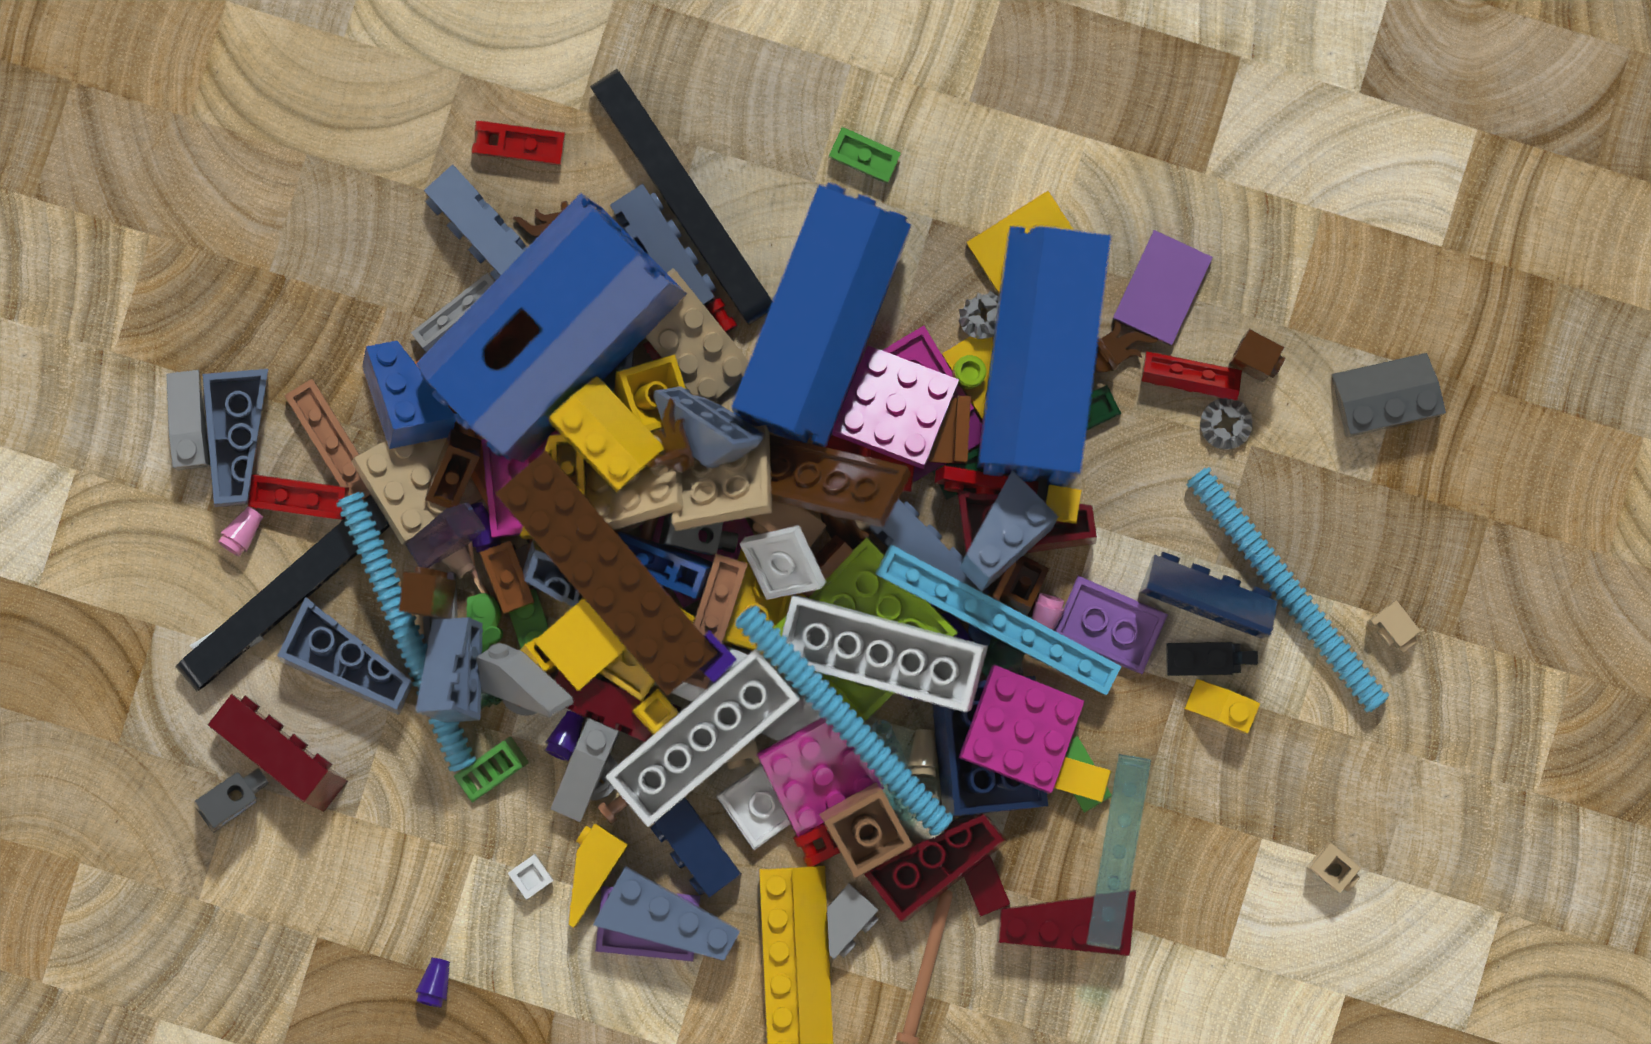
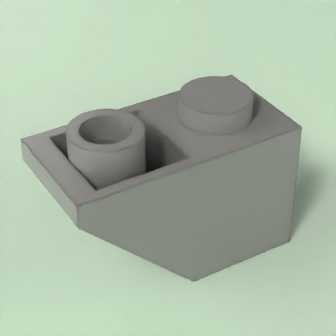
[827,883,878,959]

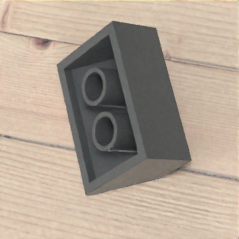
[1331,353,1446,438]

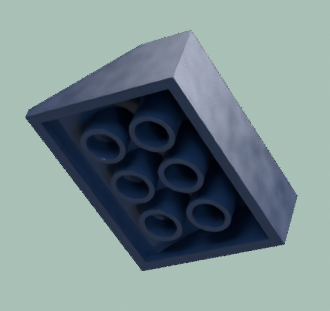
[1139,552,1277,639]
[932,676,1048,816]

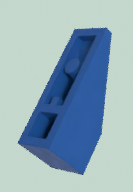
[618,532,713,599]

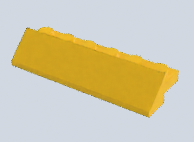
[759,866,833,1044]

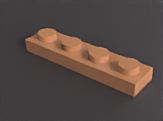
[284,379,371,501]
[684,554,747,689]

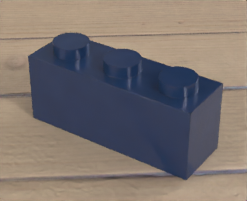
[650,797,742,897]

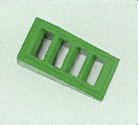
[454,737,529,802]

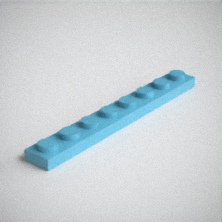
[875,545,1122,695]

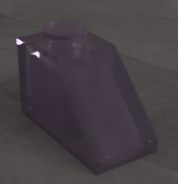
[405,502,486,568]

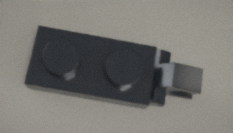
[1166,642,1258,676]

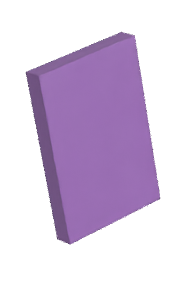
[1112,230,1213,346]
[1054,576,1168,674]
[595,886,700,961]

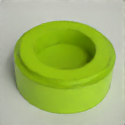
[952,355,986,389]

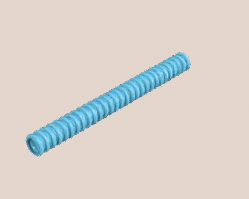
[1187,467,1389,713]
[336,492,476,772]
[735,605,953,836]

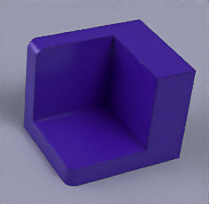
[700,631,737,683]

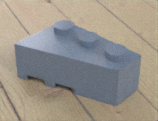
[960,470,1058,591]
[415,617,483,722]

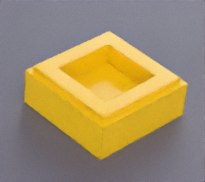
[1046,484,1082,524]
[632,689,679,735]

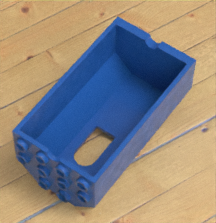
[731,182,911,447]
[416,193,687,463]
[977,226,1111,487]

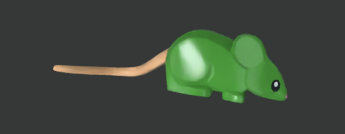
[467,535,503,653]

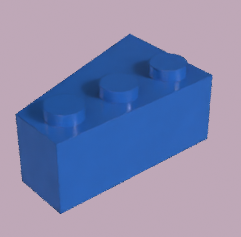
[362,341,456,449]

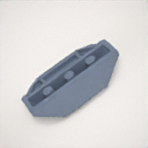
[654,386,764,468]

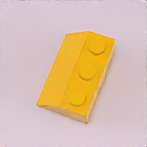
[549,376,664,493]

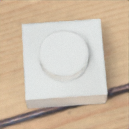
[508,854,554,900]

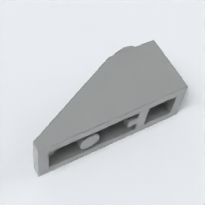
[166,370,211,470]
[476,643,573,717]
[551,718,620,822]

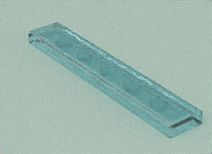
[1087,754,1151,950]

